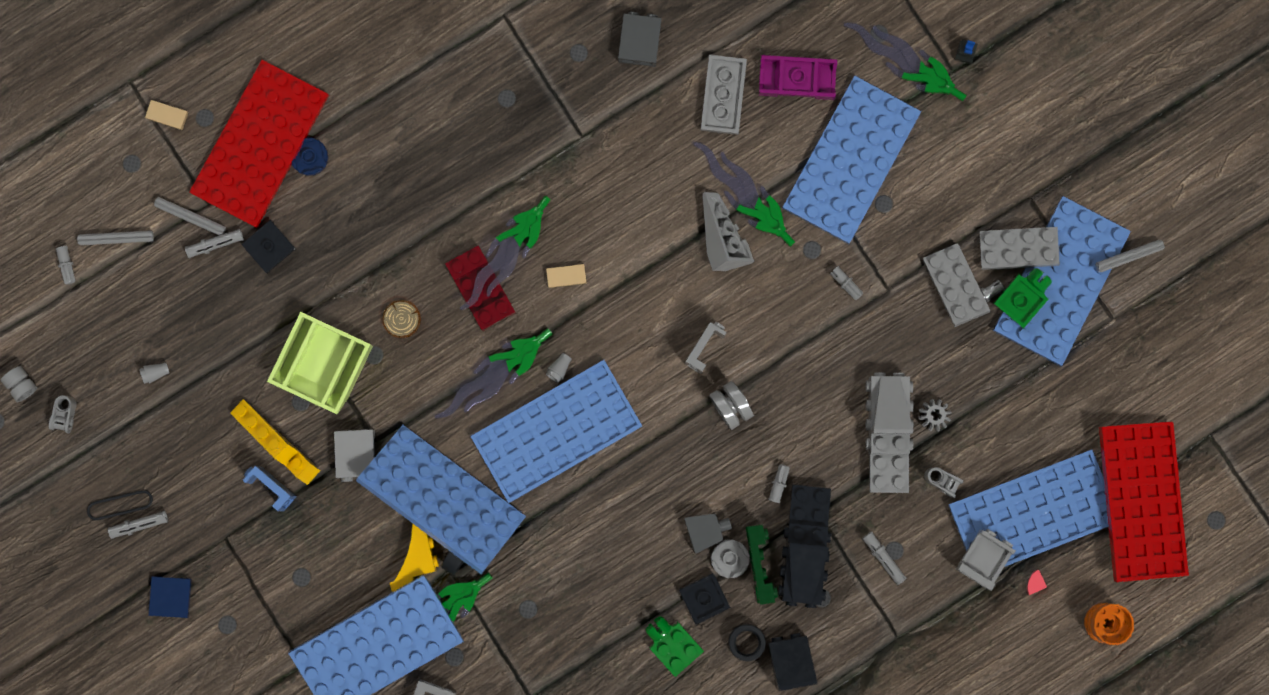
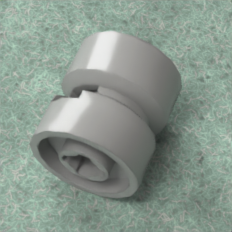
[0,366,37,402]

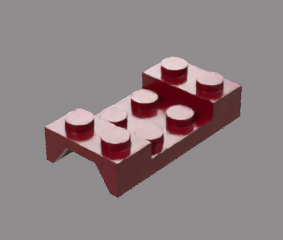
[445,245,516,331]

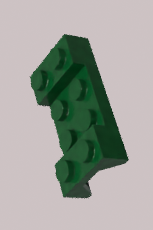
[746,525,778,605]

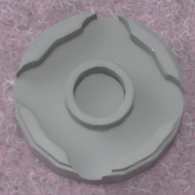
[711,540,749,578]

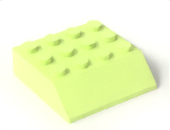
[267,312,373,414]

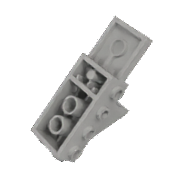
[866,373,913,493]

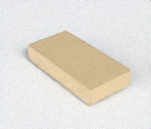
[145,100,188,130]
[546,264,587,288]

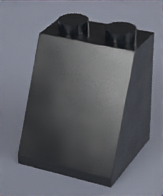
[768,632,818,691]

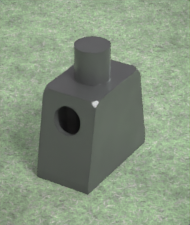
[684,514,732,554]

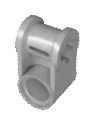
[49,396,77,434]
[924,467,963,498]

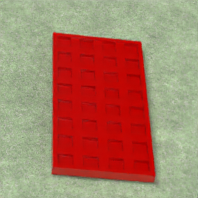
[189,60,329,228]
[1099,422,1189,582]

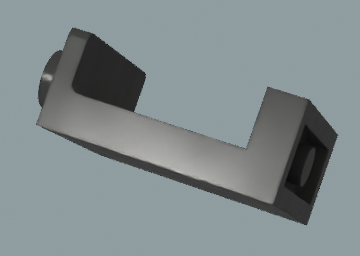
[618,12,662,67]

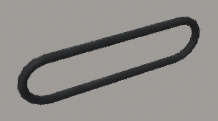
[87,490,153,520]

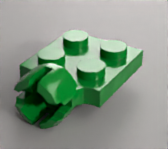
[994,268,1052,329]
[646,616,704,677]

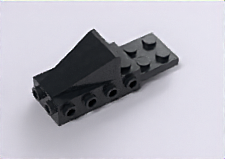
[778,485,831,608]

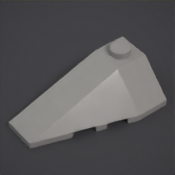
[703,192,754,271]

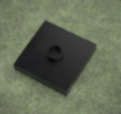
[241,220,296,274]
[679,573,730,625]

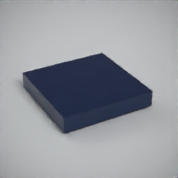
[149,577,192,618]

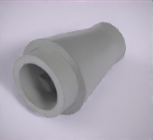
[546,353,572,382]
[139,363,170,384]

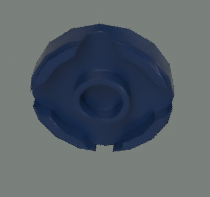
[292,138,329,176]

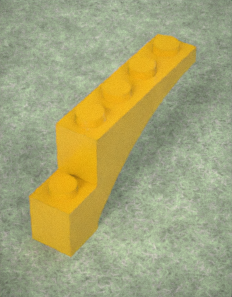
[230,399,320,485]
[390,524,439,592]

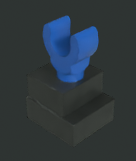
[955,39,978,65]

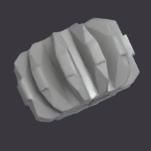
[918,399,951,432]

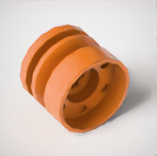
[1084,603,1134,645]

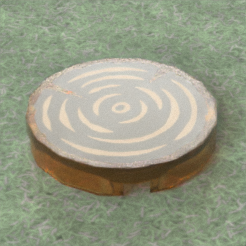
[382,300,421,339]

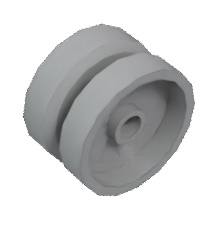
[709,381,754,430]

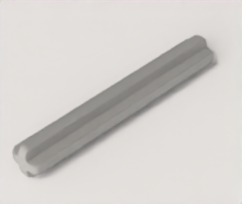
[154,197,226,236]
[77,231,154,245]
[1095,240,1165,272]

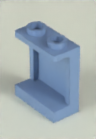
[243,466,297,511]

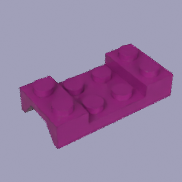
[759,55,837,100]

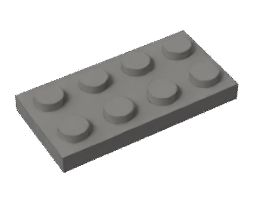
[701,55,747,135]
[980,227,1060,270]
[923,243,990,327]

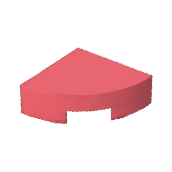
[1027,569,1047,595]

